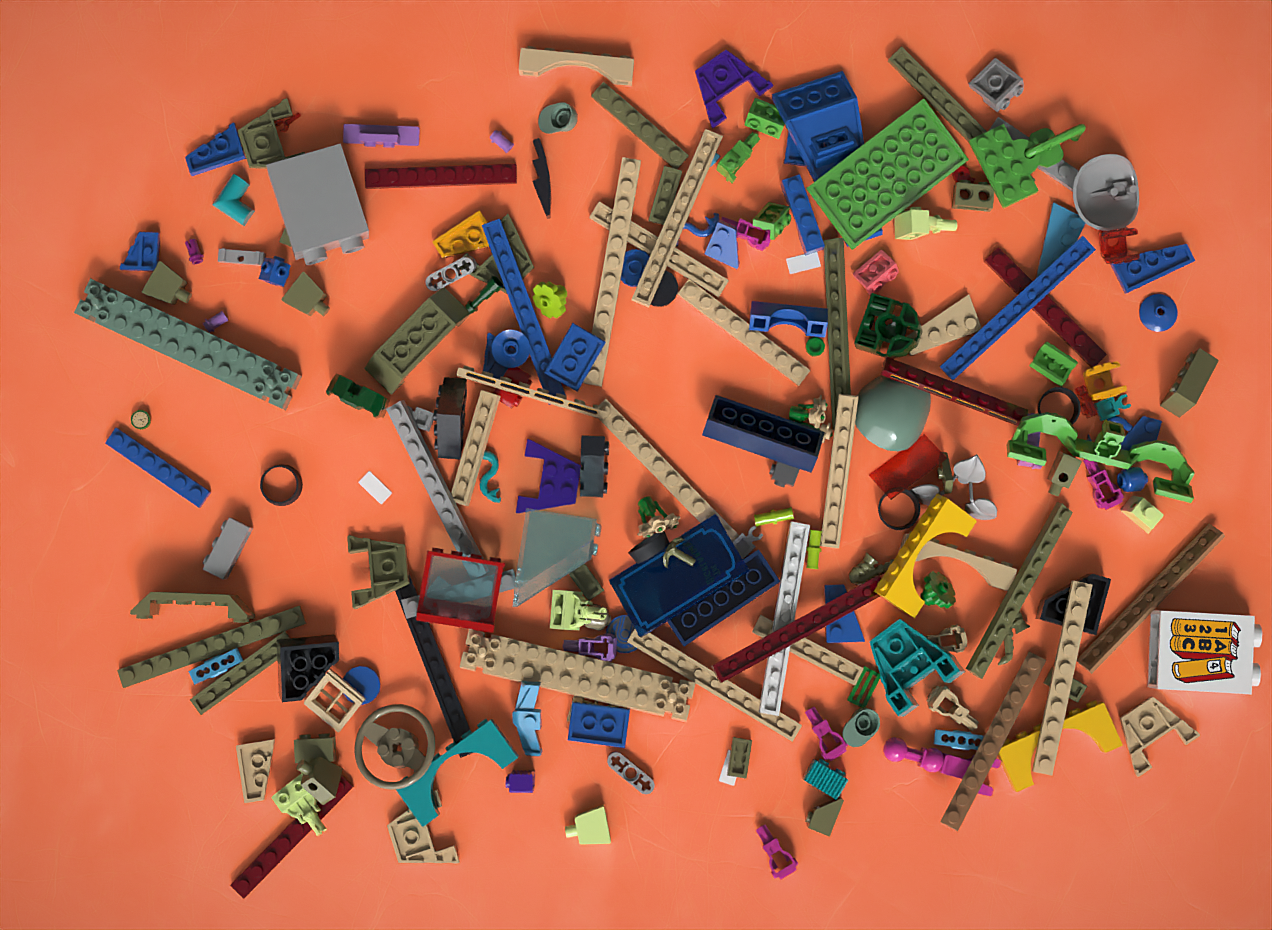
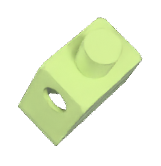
[1120,496,1164,534]
[565,805,611,845]

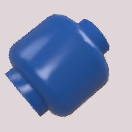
[1117,467,1148,492]

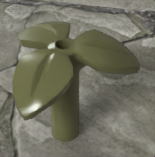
[663,537,696,568]

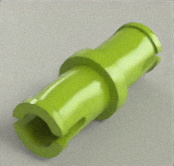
[754,507,794,527]
[806,530,822,569]

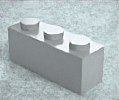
[203,518,253,580]

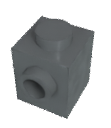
[769,461,800,488]

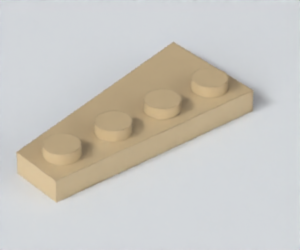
[906,295,982,356]

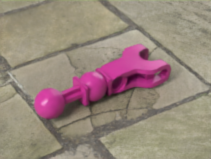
[883,737,1001,796]

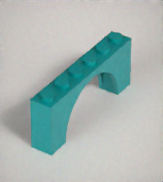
[396,719,519,827]

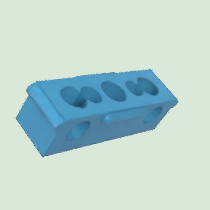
[188,648,244,685]
[934,729,985,751]

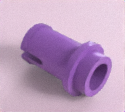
[490,130,514,153]
[203,311,229,333]

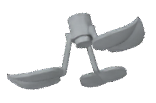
[910,454,998,520]

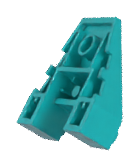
[869,619,966,717]

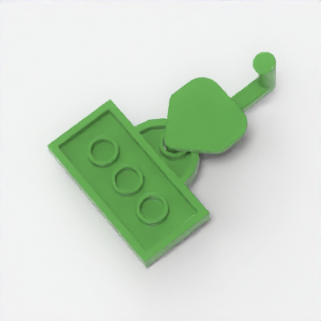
[969,124,1086,209]

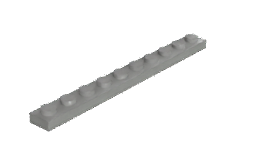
[386,400,489,581]

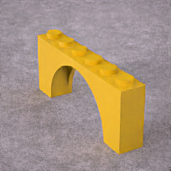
[874,494,977,618]
[997,700,1123,792]

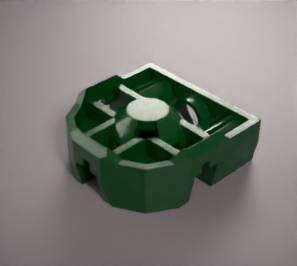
[854,293,923,359]
[326,373,390,419]

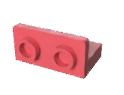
[853,249,899,296]

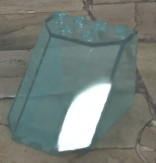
[512,508,602,607]

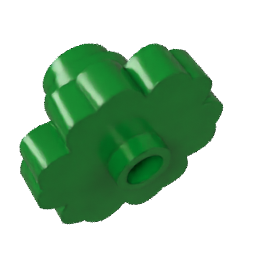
[920,571,956,609]

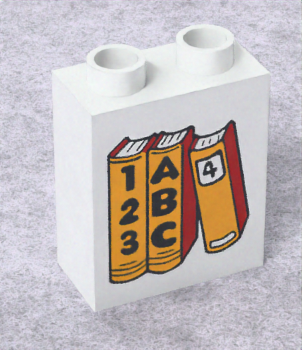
[1147,610,1262,695]

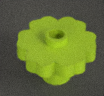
[532,281,568,318]

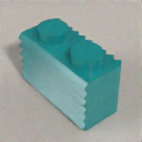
[802,758,848,800]

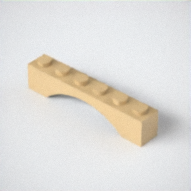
[518,46,634,86]
[898,531,1017,591]

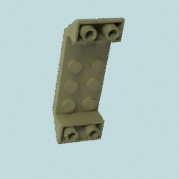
[364,287,472,395]
[130,592,255,623]

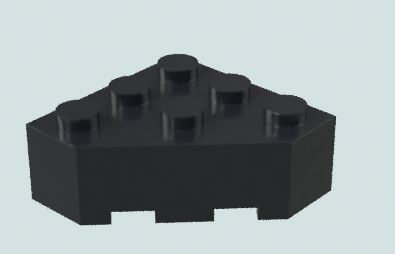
[433,377,467,460]
[580,435,610,498]
[1035,574,1111,635]
[277,634,339,703]

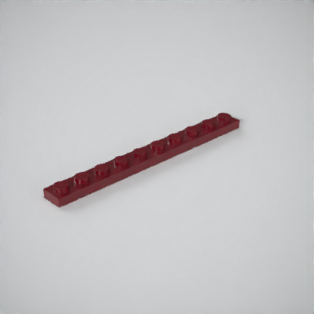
[711,575,881,683]

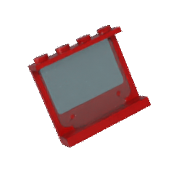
[416,547,505,633]

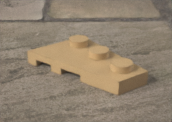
[236,739,275,804]

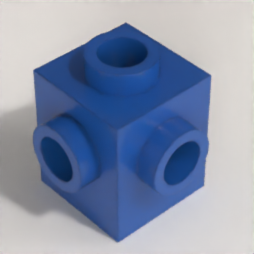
[258,256,291,287]

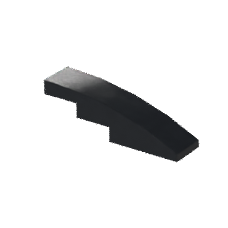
[532,138,552,220]

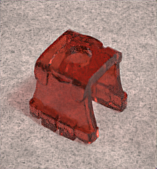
[1098,227,1140,264]

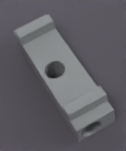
[218,248,266,266]

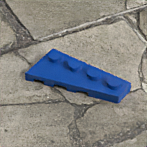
[1108,244,1195,294]

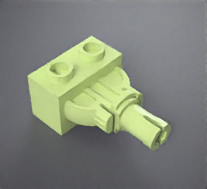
[894,207,958,240]
[550,590,607,630]
[271,773,327,836]

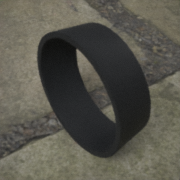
[1038,387,1081,425]
[260,464,303,506]
[878,488,920,530]
[628,531,670,564]

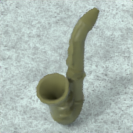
[849,552,894,585]
[997,609,1031,666]

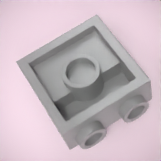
[968,58,1024,112]

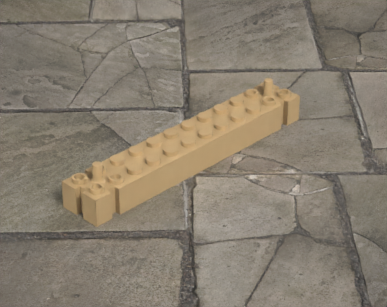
[459,629,696,722]

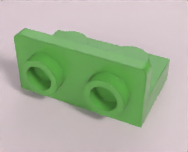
[744,98,785,139]
[753,202,791,240]

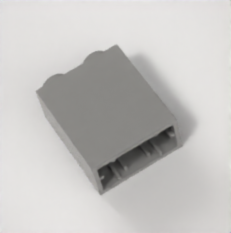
[266,143,369,265]

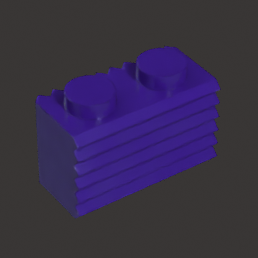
[505,770,535,793]

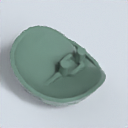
[855,375,931,452]

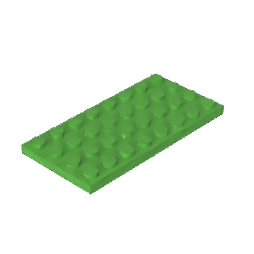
[806,99,969,250]

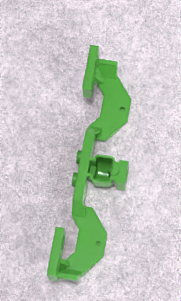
[1006,412,1195,503]

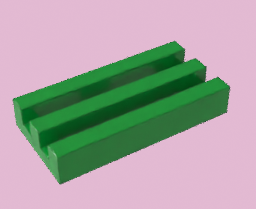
[847,666,880,708]

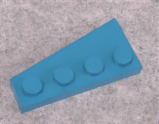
[1036,202,1086,278]

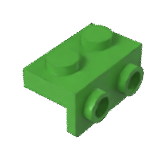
[1029,342,1078,387]

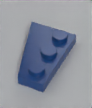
[824,584,865,643]

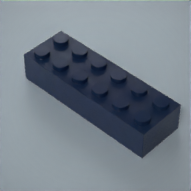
[702,395,825,473]
[662,549,780,646]

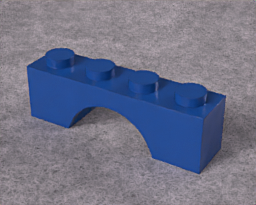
[780,174,825,256]
[749,301,828,338]

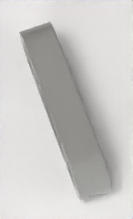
[425,256,477,291]
[607,752,655,795]

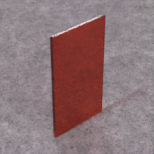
[869,434,947,500]

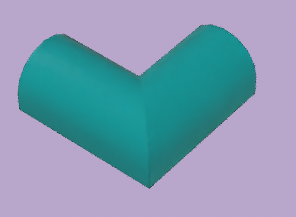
[212,174,255,227]

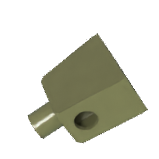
[142,261,192,305]
[281,271,330,317]
[1047,451,1082,497]
[296,757,343,805]

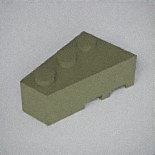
[1160,348,1219,418]

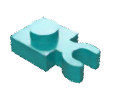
[1094,394,1131,421]

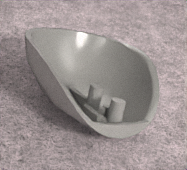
[1073,154,1139,231]

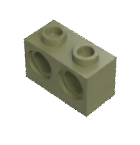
[952,180,994,212]

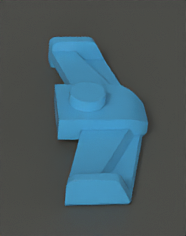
[512,681,542,756]

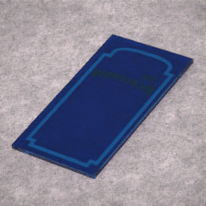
[609,514,749,638]

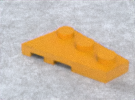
[432,210,489,259]

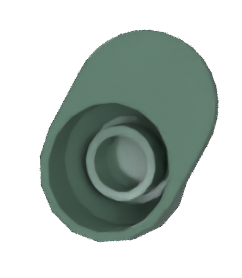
[538,102,578,134]
[842,707,880,747]

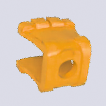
[1083,361,1127,401]

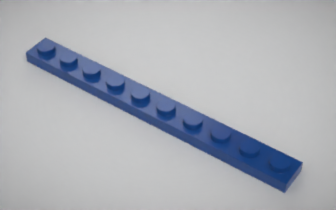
[482,219,566,405]
[940,236,1096,381]

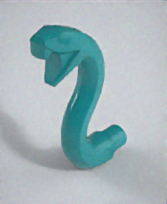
[479,450,501,503]

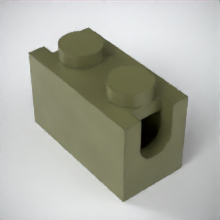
[294,733,337,763]

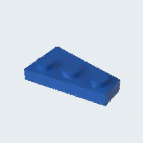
[185,122,246,176]

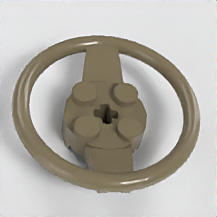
[354,704,435,790]

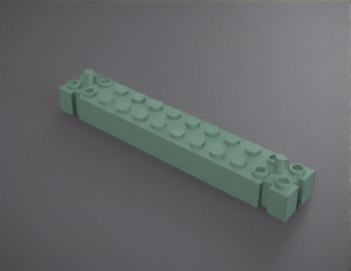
[74,278,302,411]

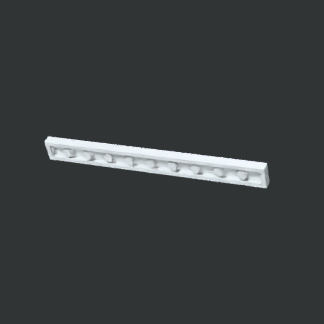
[759,521,810,716]

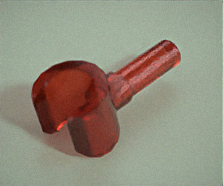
[275,112,301,132]

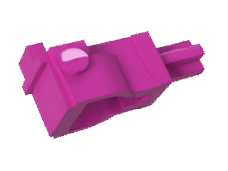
[721,217,771,251]
[1083,459,1124,510]
[805,707,848,761]
[756,824,798,880]

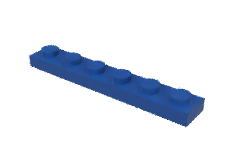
[105,428,211,508]

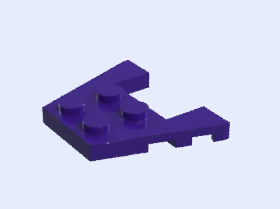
[695,50,773,129]
[516,439,581,514]

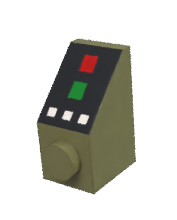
[805,797,844,837]

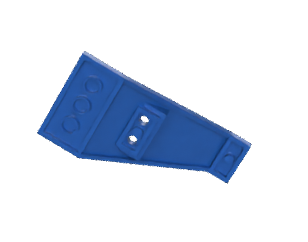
[772,71,883,247]

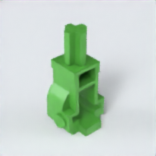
[716,132,761,184]

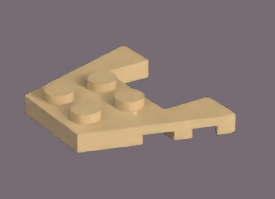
[1119,696,1201,777]
[387,789,460,864]

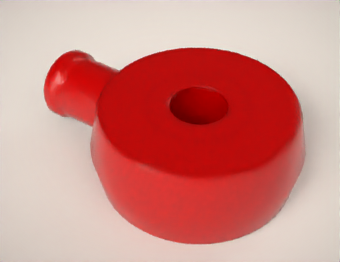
[952,166,975,184]

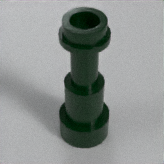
[465,276,503,314]

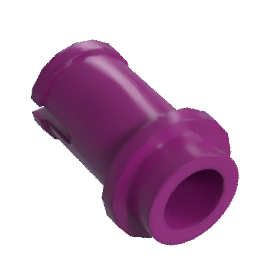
[185,239,204,265]

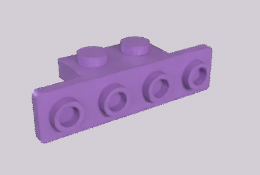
[343,124,420,148]

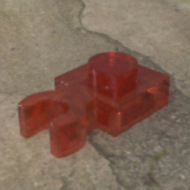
[1075,385,1098,419]

